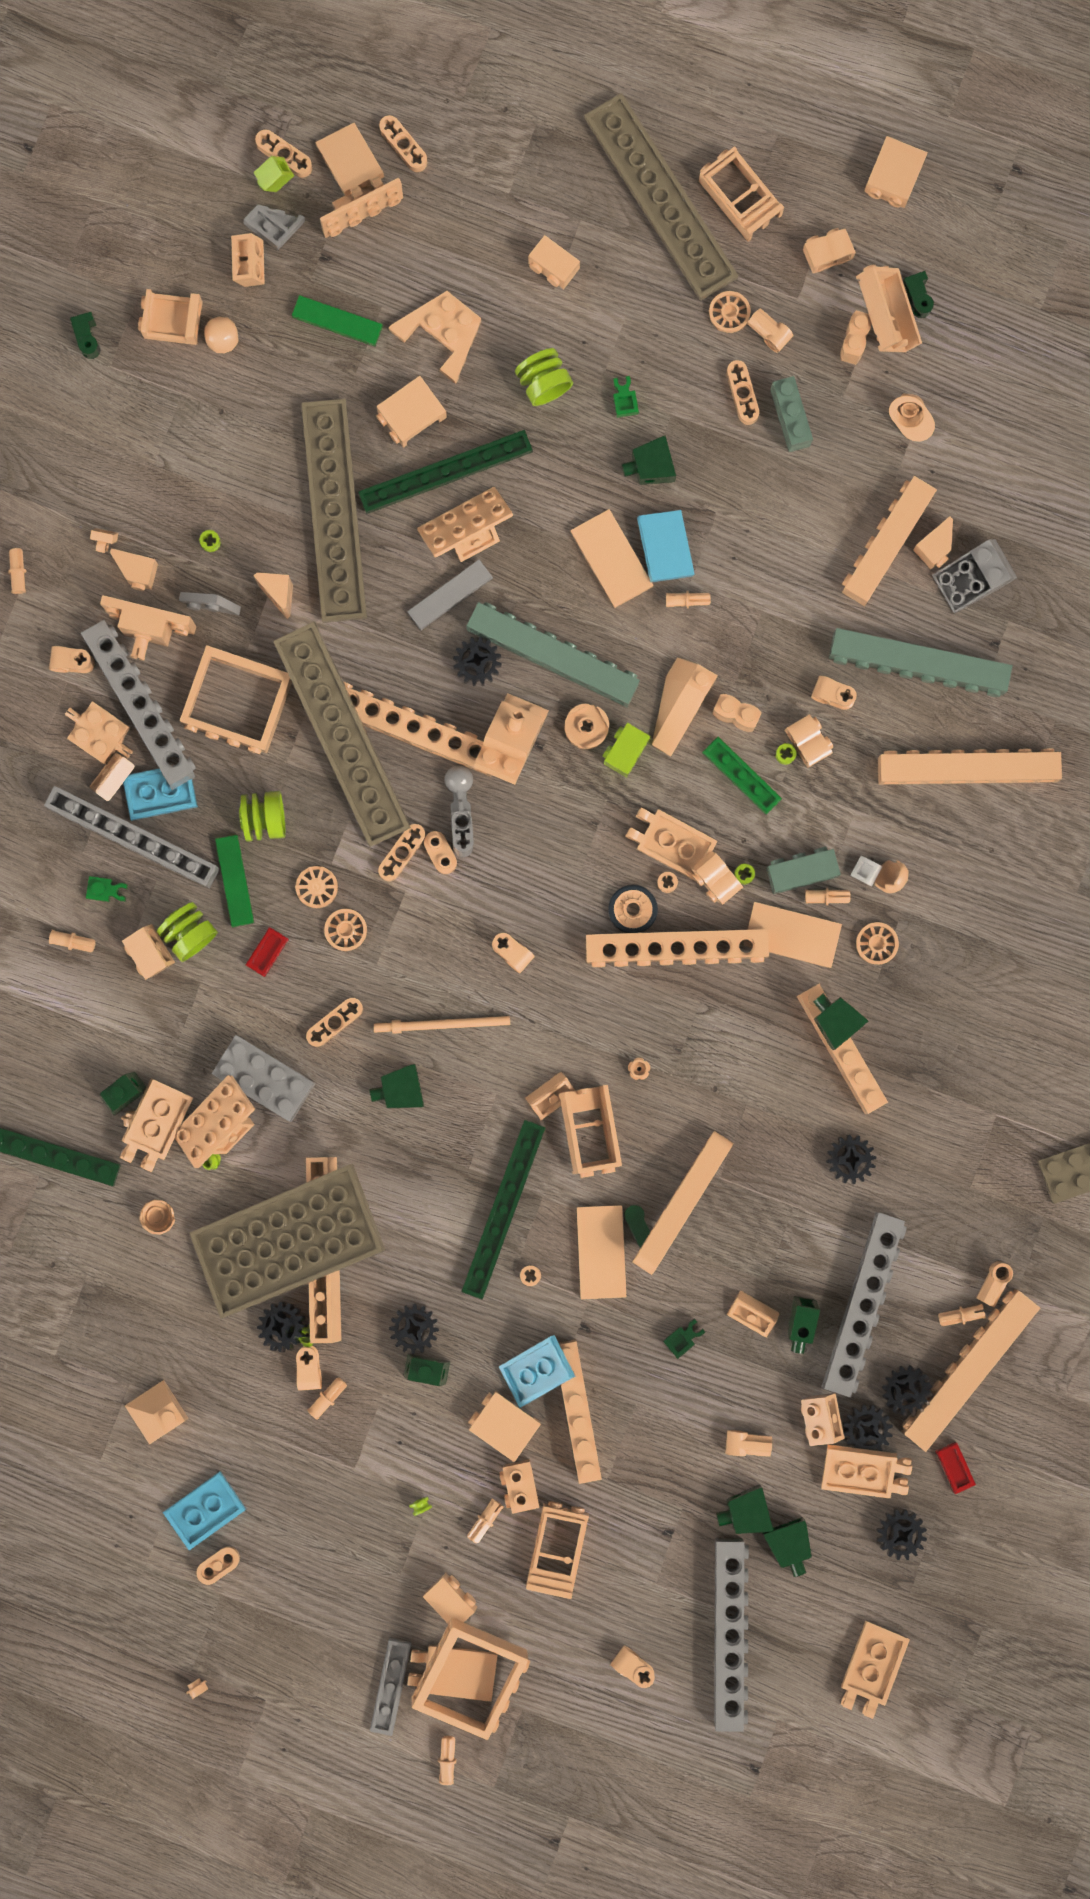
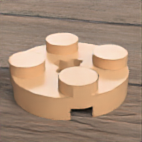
[564,704,609,749]

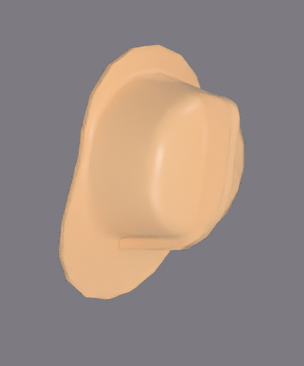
[889,393,935,441]

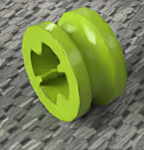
[199,530,221,552]
[775,743,796,765]
[734,864,755,885]
[409,1496,432,1516]

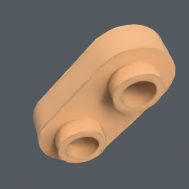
[424,831,457,874]
[197,1546,240,1585]

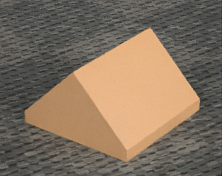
[253,573,293,619]

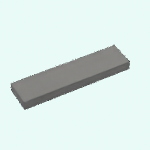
[407,560,493,630]
[370,1637,412,1736]

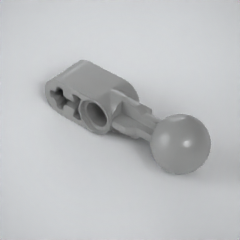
[444,765,473,857]

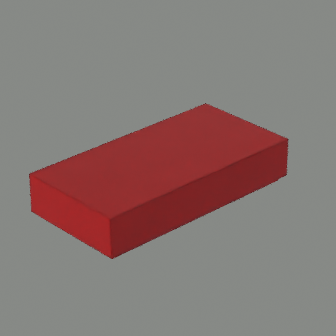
[245,927,289,977]
[935,1442,976,1494]

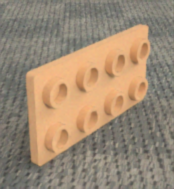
[320,178,403,238]
[417,487,513,562]
[175,1075,255,1168]

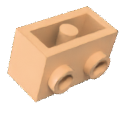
[528,235,580,289]
[122,924,175,980]
[801,1393,844,1446]
[499,1459,539,1514]
[423,1573,477,1624]

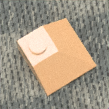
[125,1380,188,1444]

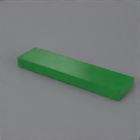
[292,295,383,347]
[702,737,782,815]
[215,835,255,928]

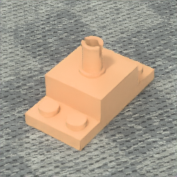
[100,595,196,661]
[473,693,549,785]

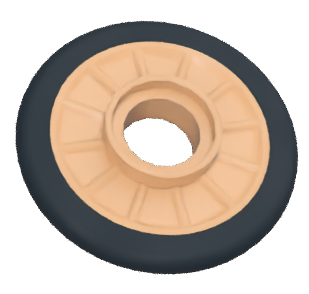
[608,885,658,933]

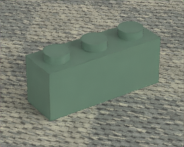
[770,376,813,452]
[766,847,841,894]

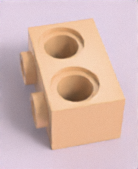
[231,233,265,287]

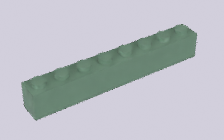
[466,602,640,708]
[829,628,1013,697]

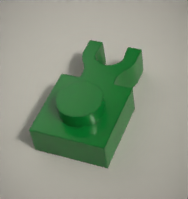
[613,376,639,418]
[86,876,128,902]

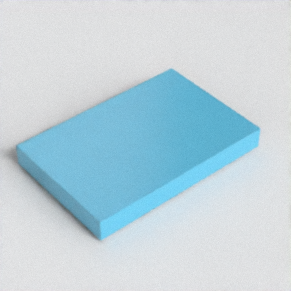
[637,510,695,583]
[123,765,198,821]
[499,1335,576,1408]
[163,1471,246,1550]

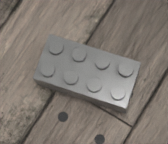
[212,1035,316,1122]

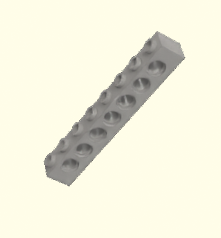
[81,620,196,790]
[44,786,220,889]
[822,1212,907,1398]
[714,1538,749,1732]

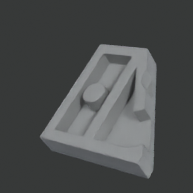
[243,205,305,251]
[179,592,241,615]

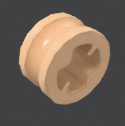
[657,872,678,893]
[520,1265,541,1286]

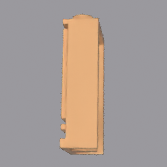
[699,146,784,242]
[856,265,922,352]
[559,1085,622,1178]
[526,1501,589,1599]

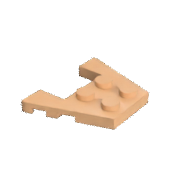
[389,291,481,384]

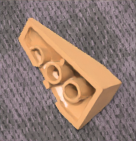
[651,657,718,757]

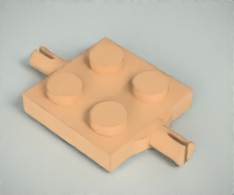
[65,701,133,764]

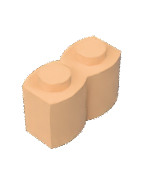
[803,228,856,273]
[840,310,872,365]
[712,694,761,732]
[785,714,833,768]
[691,851,743,905]

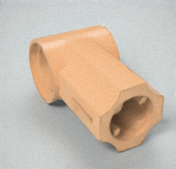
[747,308,793,353]
[976,1261,1013,1308]
[725,1430,772,1456]

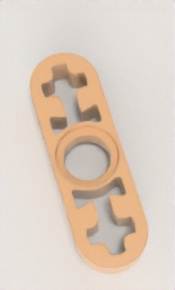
[379,115,427,172]
[255,130,312,178]
[727,360,759,425]
[378,824,426,882]
[306,998,363,1047]

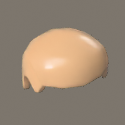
[204,316,238,353]
[874,860,909,893]
[140,1199,175,1235]

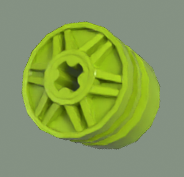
[515,348,573,406]
[239,791,286,842]
[156,902,218,962]

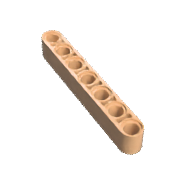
[632,1131,734,1275]

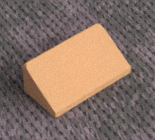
[89,752,135,801]
[525,1072,576,1120]
[727,1291,779,1337]

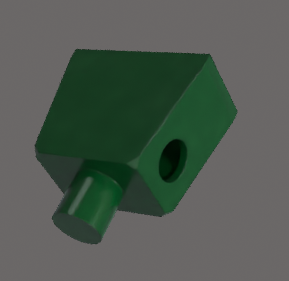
[621,435,676,485]
[813,993,869,1050]
[369,1064,424,1109]
[99,1072,147,1116]
[788,1296,820,1354]
[404,1353,451,1386]
[716,1485,773,1534]
[762,1517,812,1577]

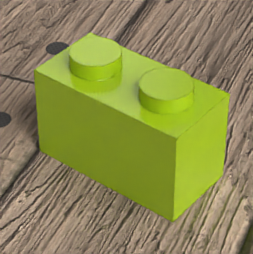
[602,723,651,778]

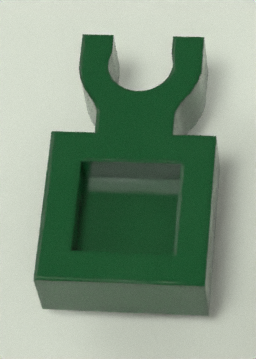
[663,1318,705,1359]

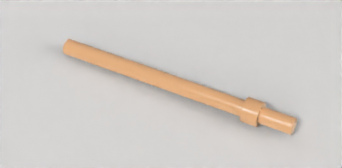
[374,1016,510,1034]

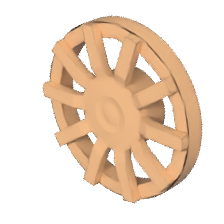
[709,291,751,333]
[295,866,338,908]
[324,909,367,951]
[856,922,899,965]

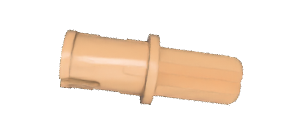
[8,548,26,594]
[666,590,711,609]
[805,888,850,906]
[49,930,95,952]
[938,1304,985,1326]
[307,1377,347,1420]
[467,1498,504,1543]
[438,1736,457,1785]

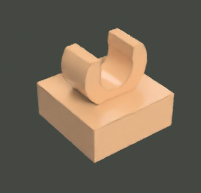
[90,528,118,553]

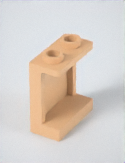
[864,136,928,208]
[138,289,202,345]
[376,376,447,448]
[468,1390,541,1462]

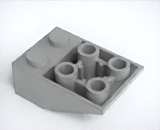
[932,539,1017,613]

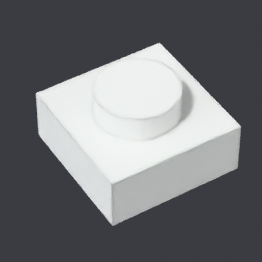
[850,856,882,887]

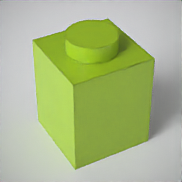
[253,156,294,192]

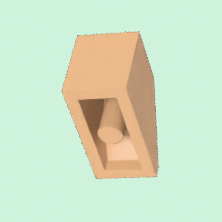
[913,517,953,570]
[110,548,158,591]

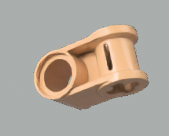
[49,646,95,673]
[811,676,857,710]
[492,933,535,974]
[296,1345,322,1391]
[610,1645,655,1688]

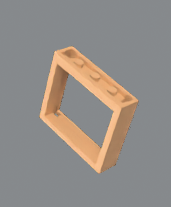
[180,645,292,754]
[411,1618,530,1740]

